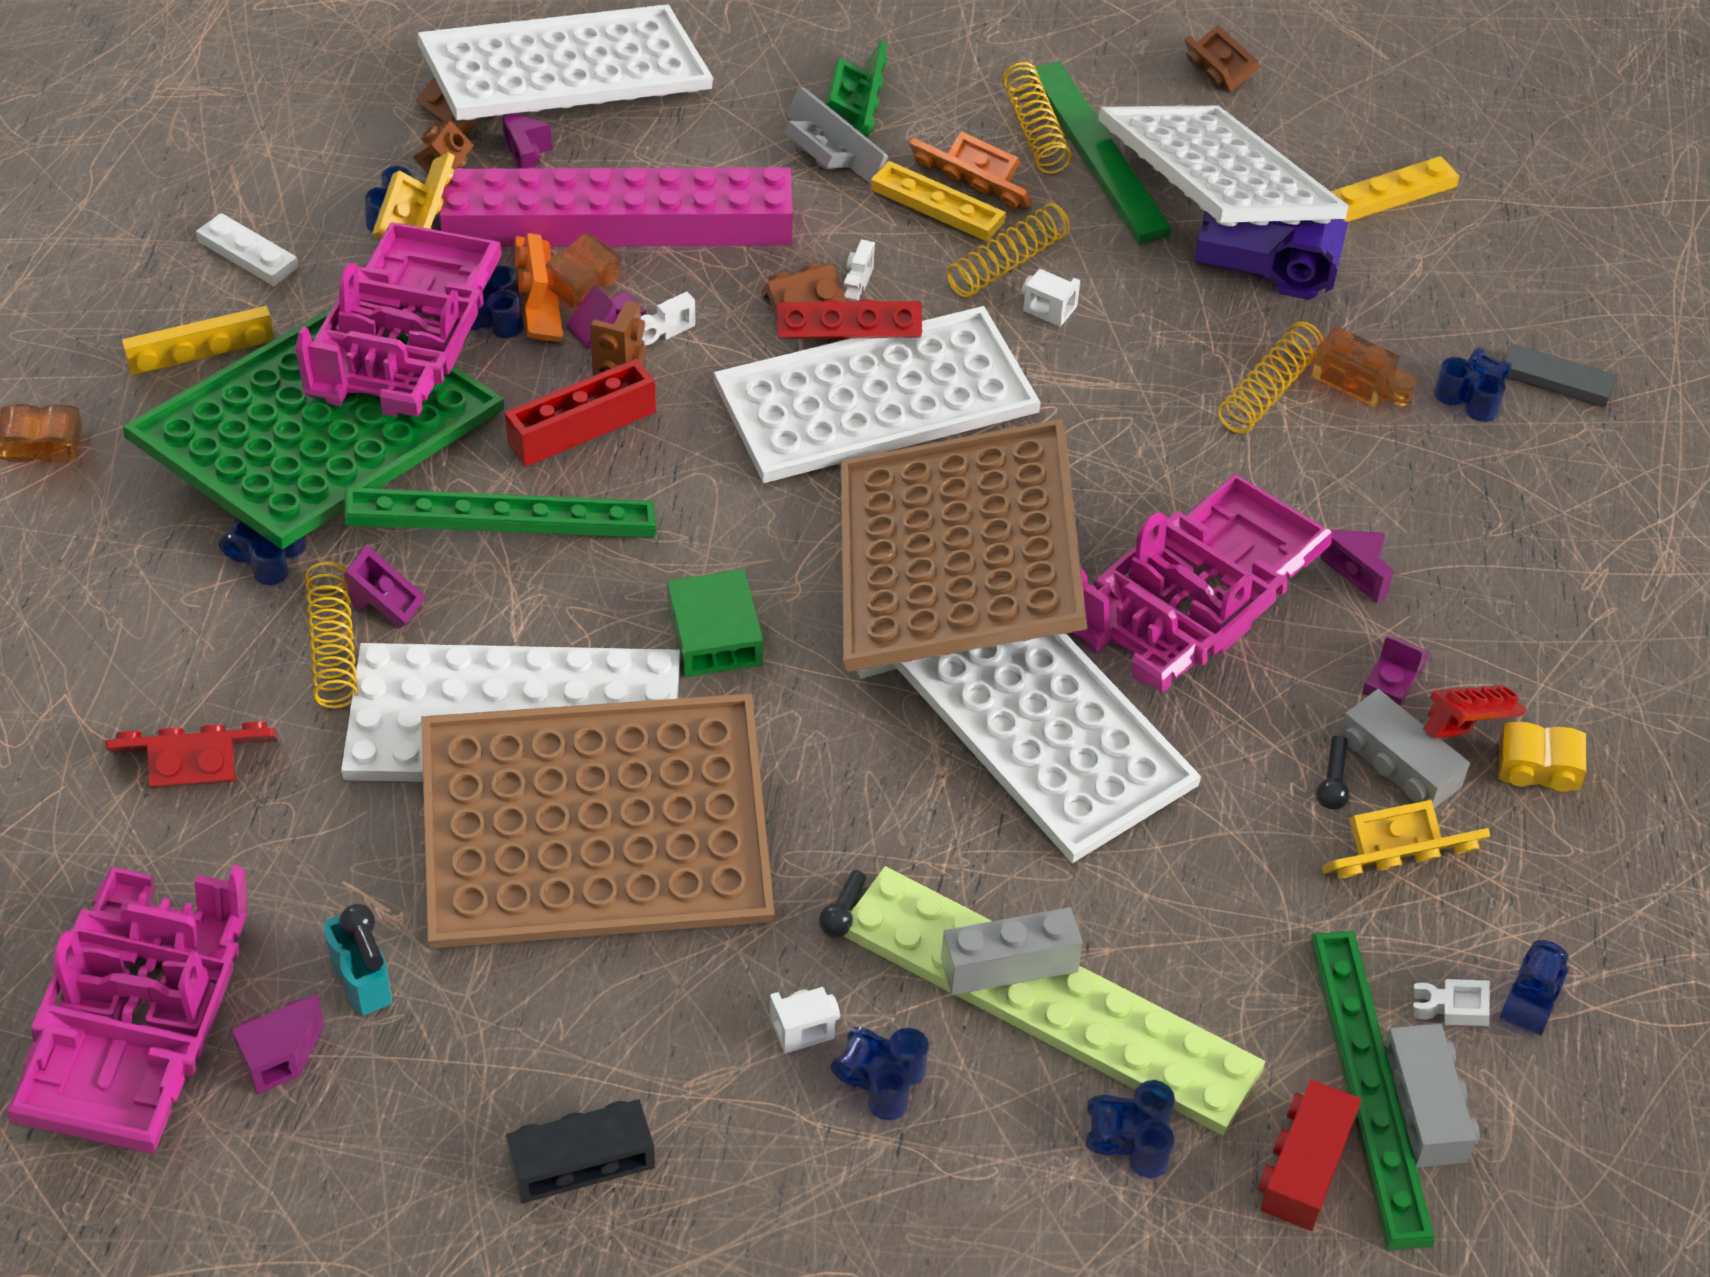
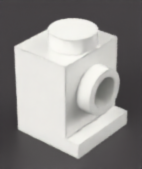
[1022,269,1080,327]
[770,987,840,1054]

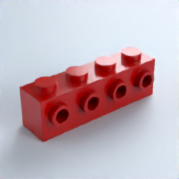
[505,358,656,467]

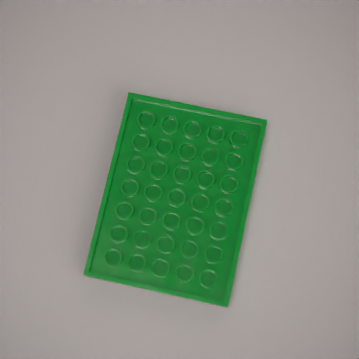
[123,307,504,550]

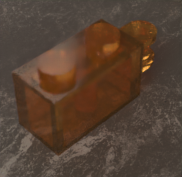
[1312,326,1417,407]

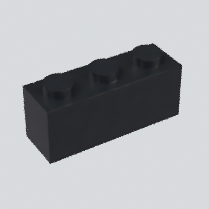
[506,1099,655,1204]

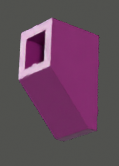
[232,994,325,1094]

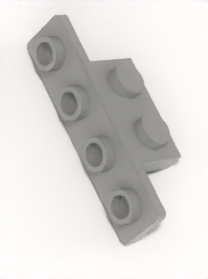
[784,87,888,184]

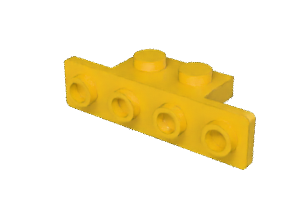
[372,152,455,240]
[1322,800,1491,879]

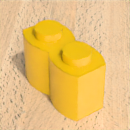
[1498,722,1586,792]

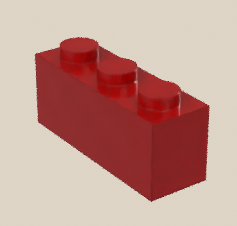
[1257,1079,1362,1231]

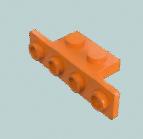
[909,131,1032,210]
[514,233,563,342]

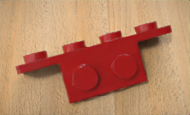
[777,299,922,339]
[1423,685,1527,739]
[105,721,278,788]

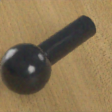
[1316,736,1349,809]
[819,870,866,937]
[339,904,384,970]

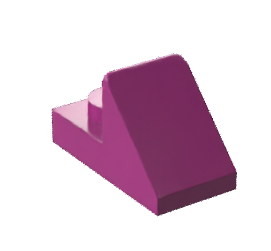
[502,113,552,169]
[567,285,646,349]
[1320,529,1394,603]
[343,545,426,629]
[1362,636,1430,706]

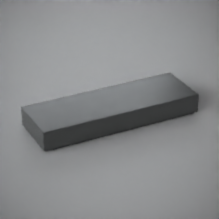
[1500,343,1617,407]

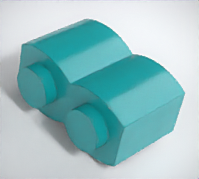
[324,914,392,1016]

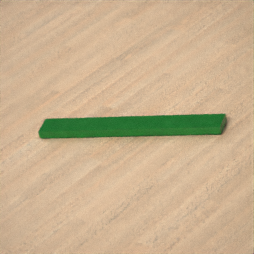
[1029,61,1171,244]
[344,487,656,538]
[1310,931,1435,1251]

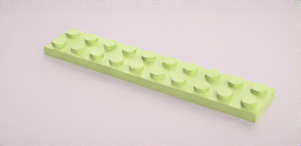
[843,866,1266,1136]

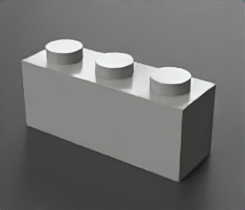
[1339,689,1470,809]
[941,907,1083,995]
[1384,1023,1480,1168]

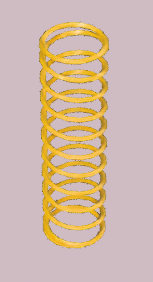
[1002,62,1072,174]
[947,203,1070,298]
[1218,321,1324,434]
[305,561,358,708]

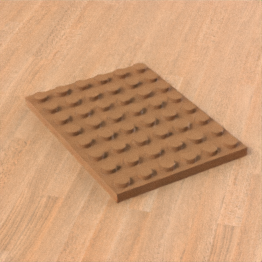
[841,419,1088,672]
[421,693,775,949]

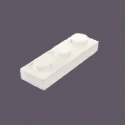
[196,213,299,286]

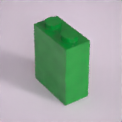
[667,569,763,677]

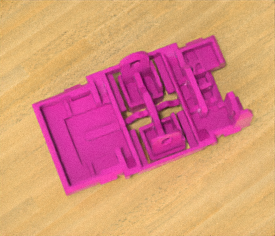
[295,222,502,417]
[1072,474,1332,693]
[7,864,248,1154]

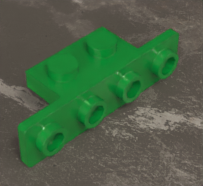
[825,40,888,138]

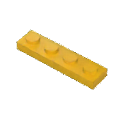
[1330,156,1460,222]
[870,161,1006,242]
[122,306,275,375]

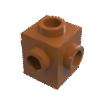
[412,120,474,174]

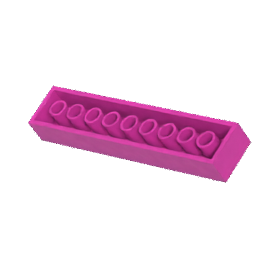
[440,167,793,247]

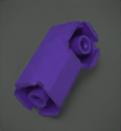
[1195,211,1348,300]

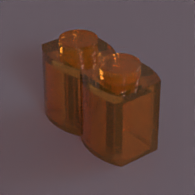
[546,232,622,307]
[0,404,82,462]

